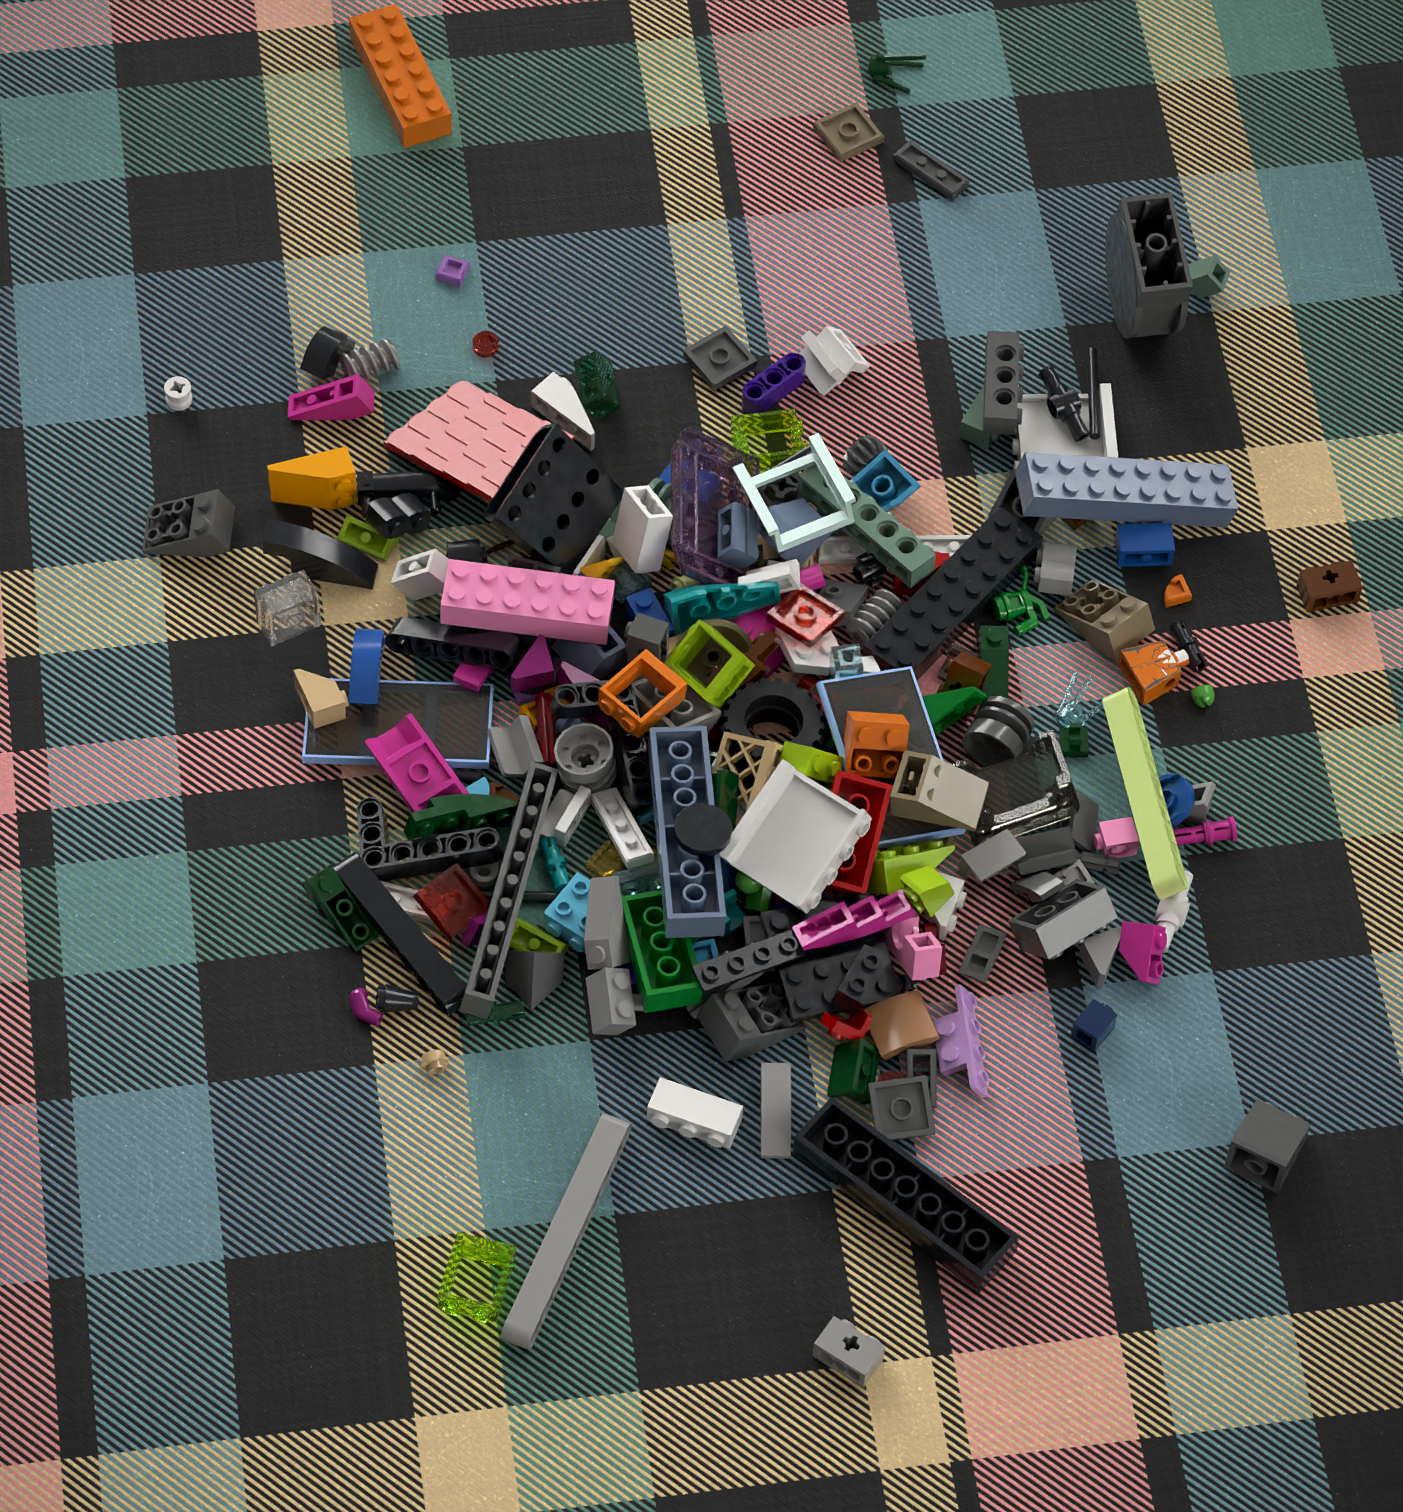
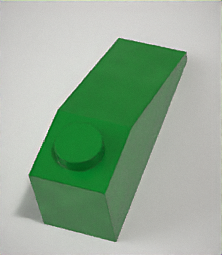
[895,686,988,746]

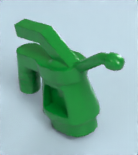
[991,565,1050,637]

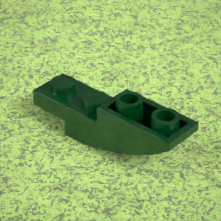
[403,794,518,840]

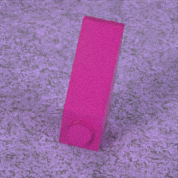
[288,374,375,420]

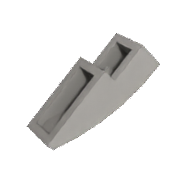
[760,1063,791,1159]

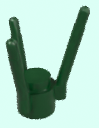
[868,54,927,93]

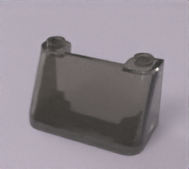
[952,730,1080,846]

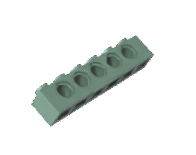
[798,465,936,588]

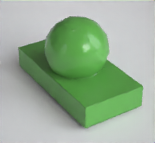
[735,871,771,912]

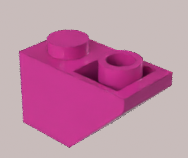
[1119,921,1167,985]

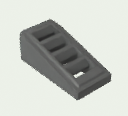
[906,1049,937,1108]

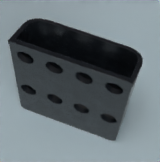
[483,423,623,575]

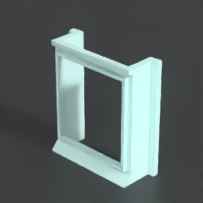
[733,433,856,552]

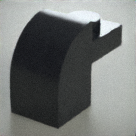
[300,326,356,380]

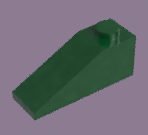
[978,626,1009,705]

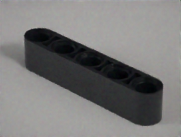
[385,617,522,670]

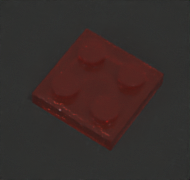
[766,584,845,648]
[413,863,490,941]

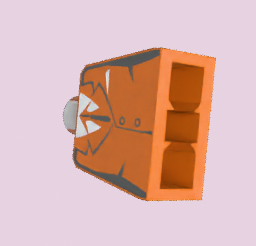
[1118,641,1190,706]

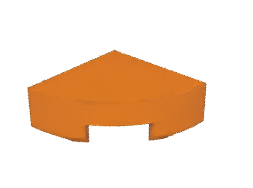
[1164,574,1192,608]

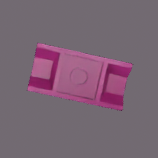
[364,713,469,812]

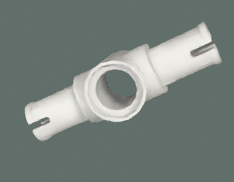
[1155,870,1193,953]

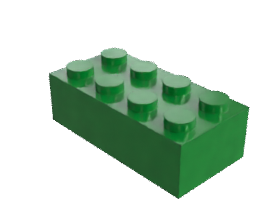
[621,890,703,1013]

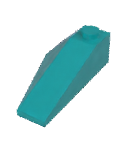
[663,582,781,635]

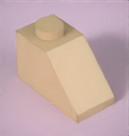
[294,669,349,729]

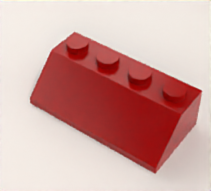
[823,770,893,895]

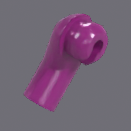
[349,988,383,1027]

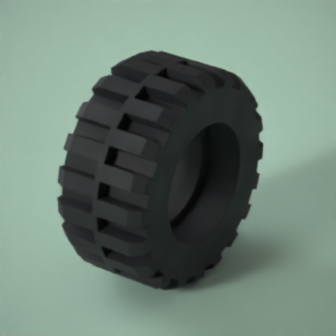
[717,678,827,785]

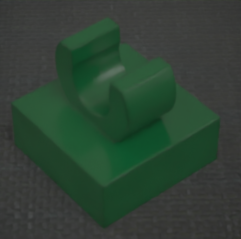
[1059,725,1089,757]

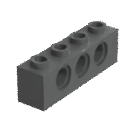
[983,331,1024,435]

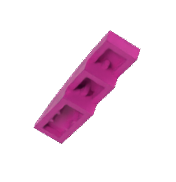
[792,889,915,950]

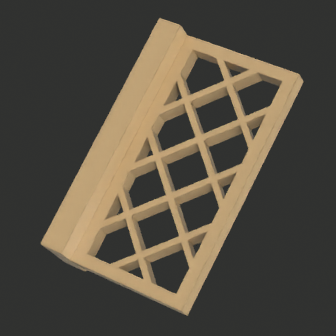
[712,731,783,828]

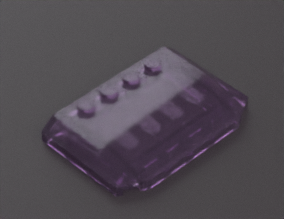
[671,427,760,585]

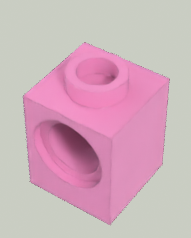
[1093,817,1139,859]

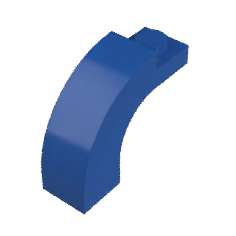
[349,628,386,704]

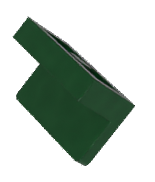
[711,768,739,831]
[827,1038,880,1105]

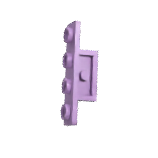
[933,985,989,1098]

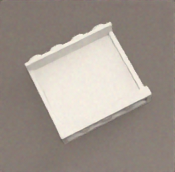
[1012,383,1118,469]
[720,759,872,914]

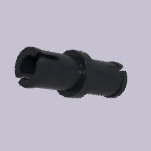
[1169,619,1208,673]

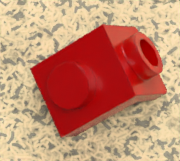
[820,1008,872,1041]

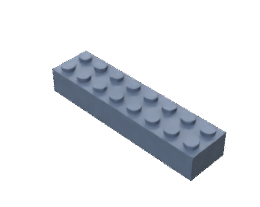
[1015,452,1238,528]
[648,726,726,938]

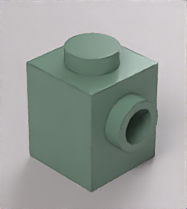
[1189,255,1230,299]

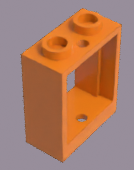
[598,649,688,738]

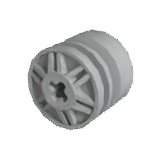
[554,723,618,794]

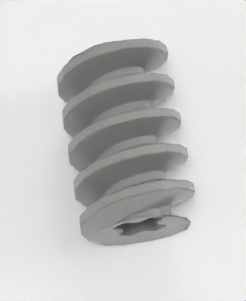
[339,339,400,380]
[846,589,903,648]

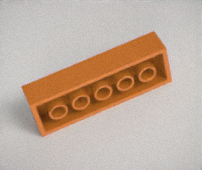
[349,4,452,148]

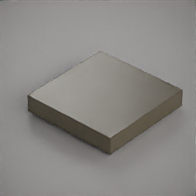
[813,102,884,162]

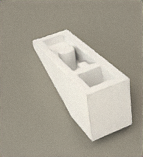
[531,372,595,451]

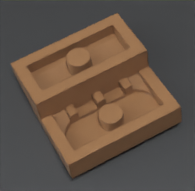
[863,990,940,1061]

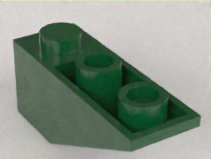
[301,864,379,952]

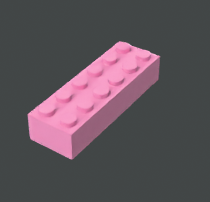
[440,559,615,645]

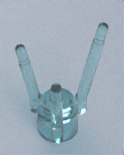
[1055,671,1104,728]

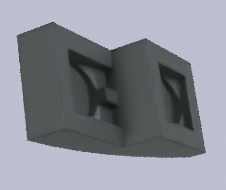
[1010,871,1065,902]
[959,924,1007,983]

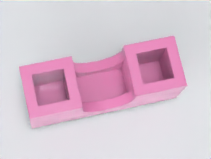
[882,906,942,980]

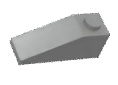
[584,876,631,970]

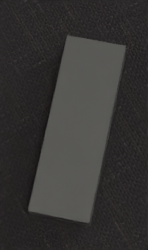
[893,140,970,201]

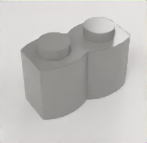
[1034,541,1077,596]

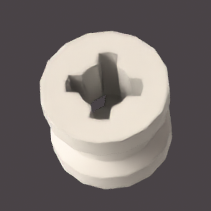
[164,376,192,411]

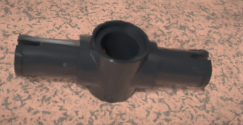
[1039,365,1089,442]

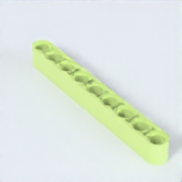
[1102,687,1188,901]

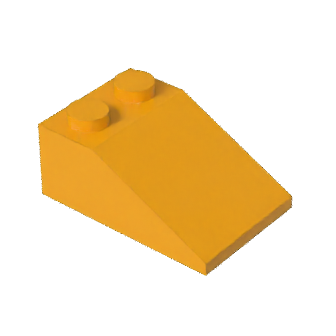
[267,446,358,510]

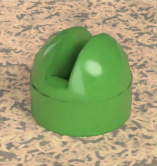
[1191,685,1215,708]

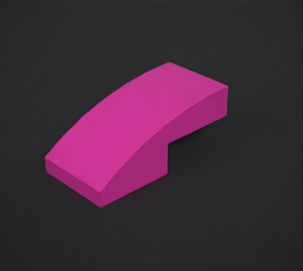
[453,663,495,692]

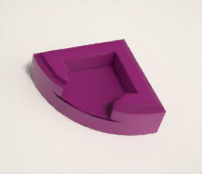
[461,914,487,947]

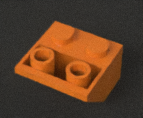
[844,711,910,778]

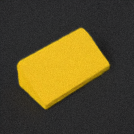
[580,556,627,579]

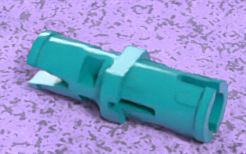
[538,836,570,892]

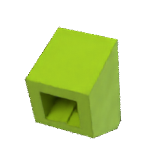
[899,865,955,917]

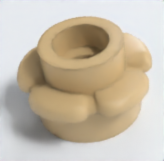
[421,1050,449,1074]

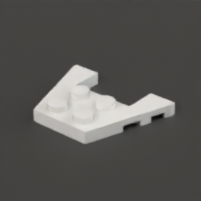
[775,614,881,677]

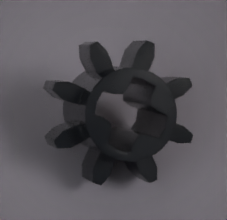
[852,552,887,587]

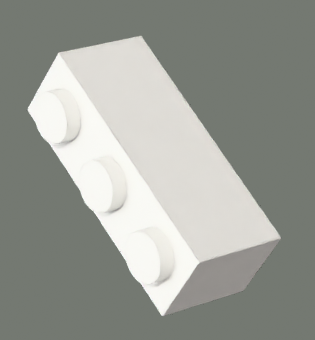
[647,1077,743,1149]

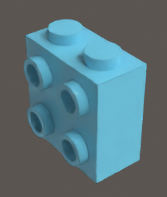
[543,872,590,953]

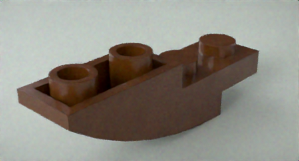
[703,630,783,697]

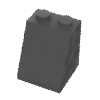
[1224,1099,1311,1194]

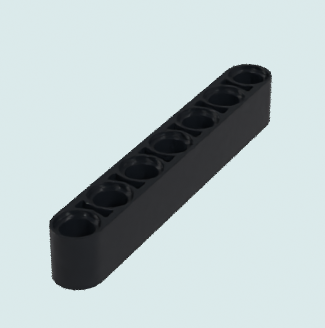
[333,852,466,1016]

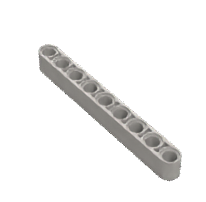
[501,1113,632,1350]

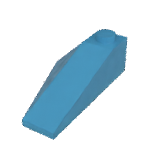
[816,449,921,537]

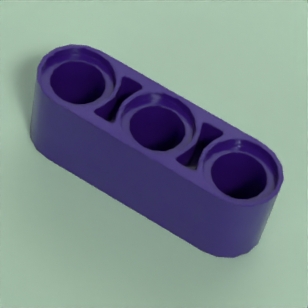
[742,353,806,416]

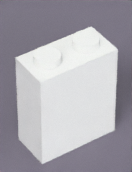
[612,485,673,574]

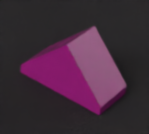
[511,634,554,692]

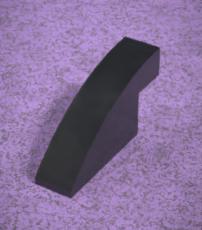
[262,519,378,589]

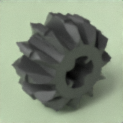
[842,434,888,477]

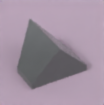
[505,950,564,1010]

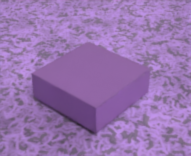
[436,255,470,287]

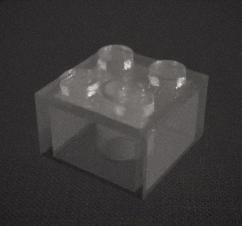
[254,570,321,647]

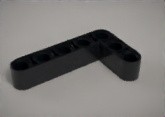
[549,680,653,817]
[357,797,504,882]

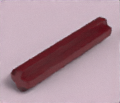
[535,692,557,768]

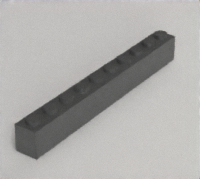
[459,761,558,1019]

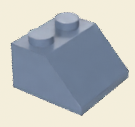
[758,498,834,566]

